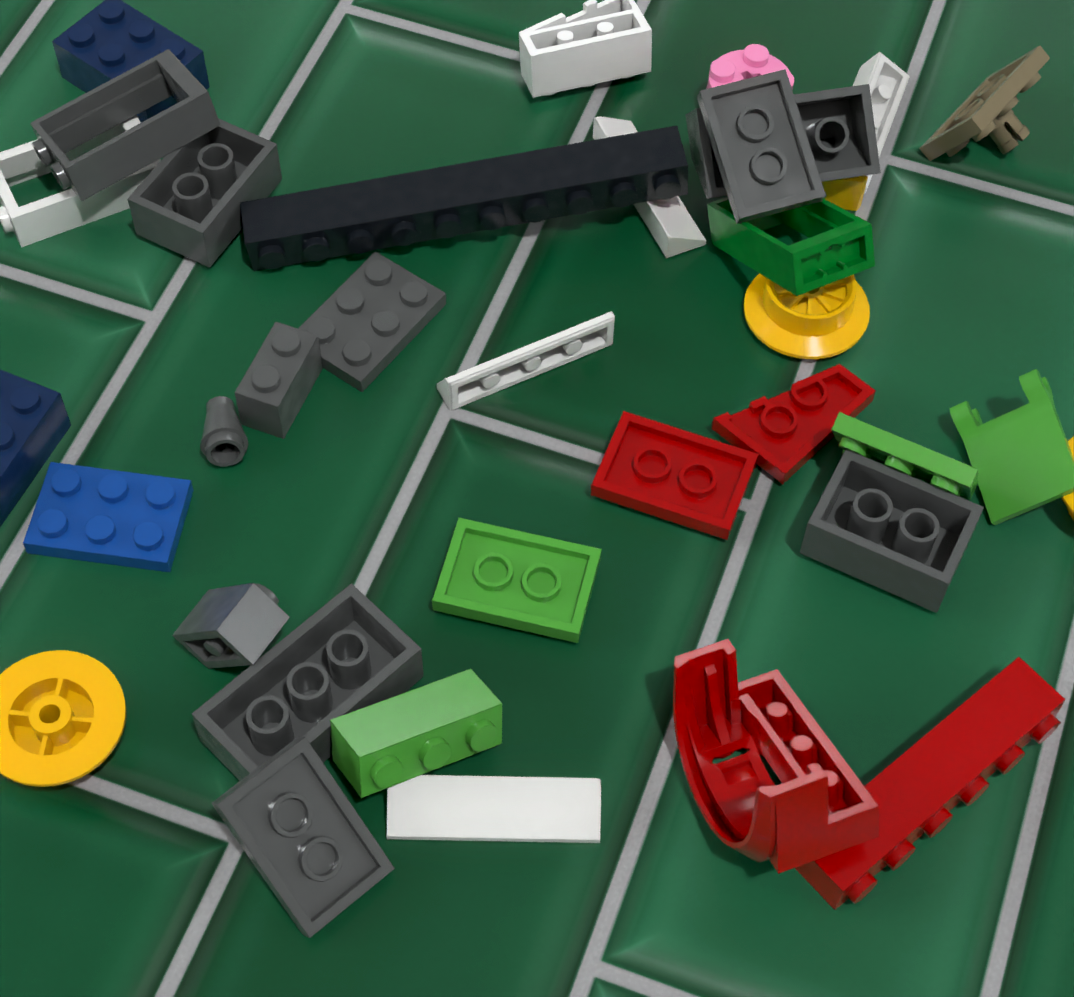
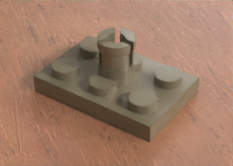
[919,45,1050,161]

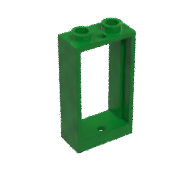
[707,196,875,296]

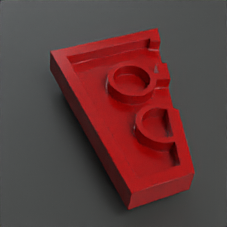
[711,364,876,484]

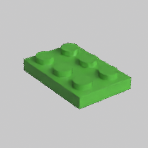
[831,412,978,500]
[432,518,602,643]

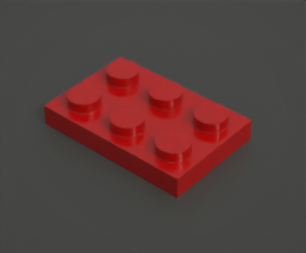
[591,411,759,540]

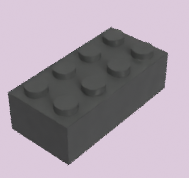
[192,583,424,781]

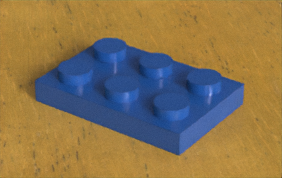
[23,462,194,572]

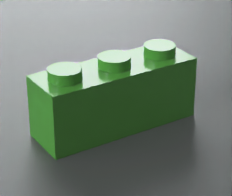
[330,669,502,798]

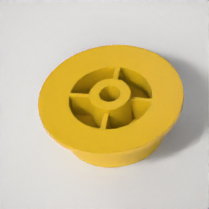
[744,274,870,359]
[0,650,126,787]

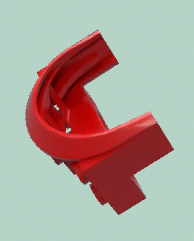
[673,639,879,874]

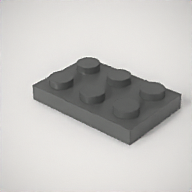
[697,69,826,224]
[298,251,446,392]
[211,736,395,938]

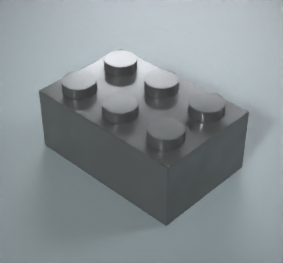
[127,118,282,267]
[800,449,984,613]

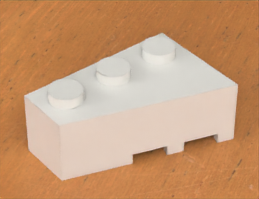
[519,0,652,98]

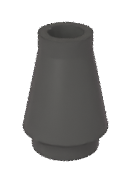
[200,396,248,467]

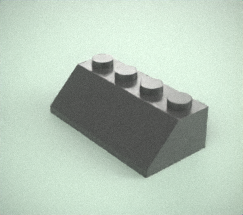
[685,84,881,199]

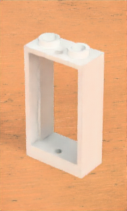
[0,115,161,247]

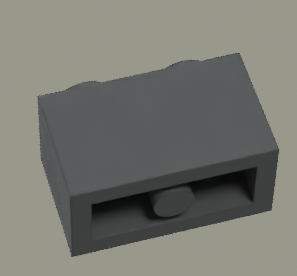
[234,322,323,439]
[172,583,290,668]

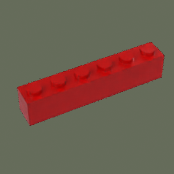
[795,657,1066,910]

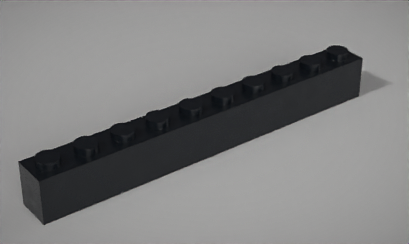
[240,125,688,271]

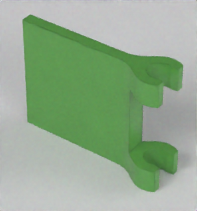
[949,369,1074,525]

